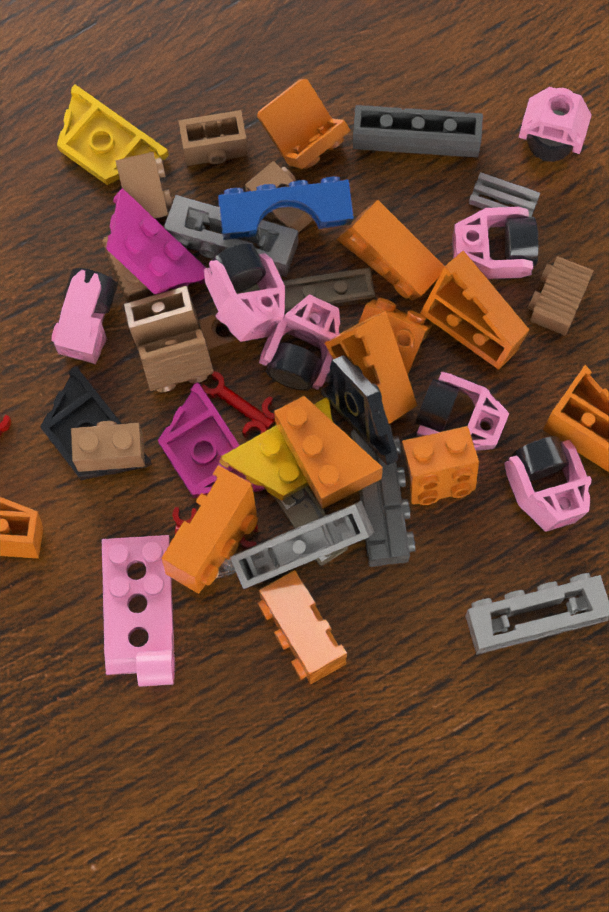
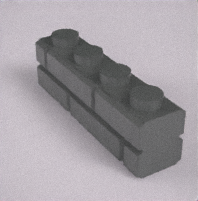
[353,105,483,157]
[351,426,415,567]

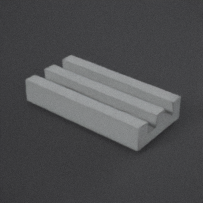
[469,172,540,217]

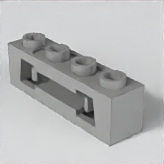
[164,195,298,277]
[230,501,374,589]
[465,573,609,655]

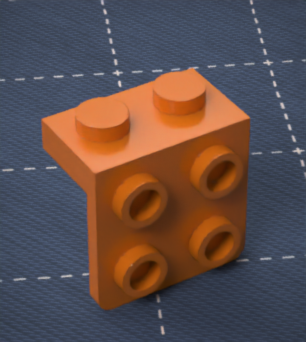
[257,79,351,169]
[359,298,432,375]
[402,426,479,505]

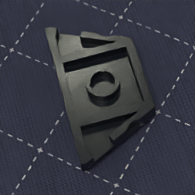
[321,355,399,465]
[40,365,152,480]

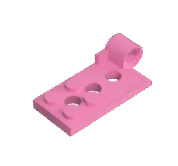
[102,535,175,687]

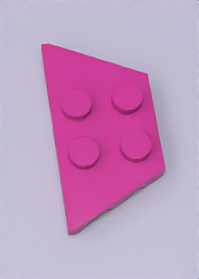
[106,188,206,294]
[158,382,265,498]

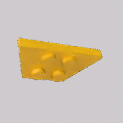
[57,84,169,185]
[219,397,332,500]

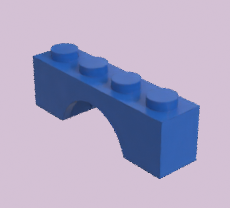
[218,176,354,240]

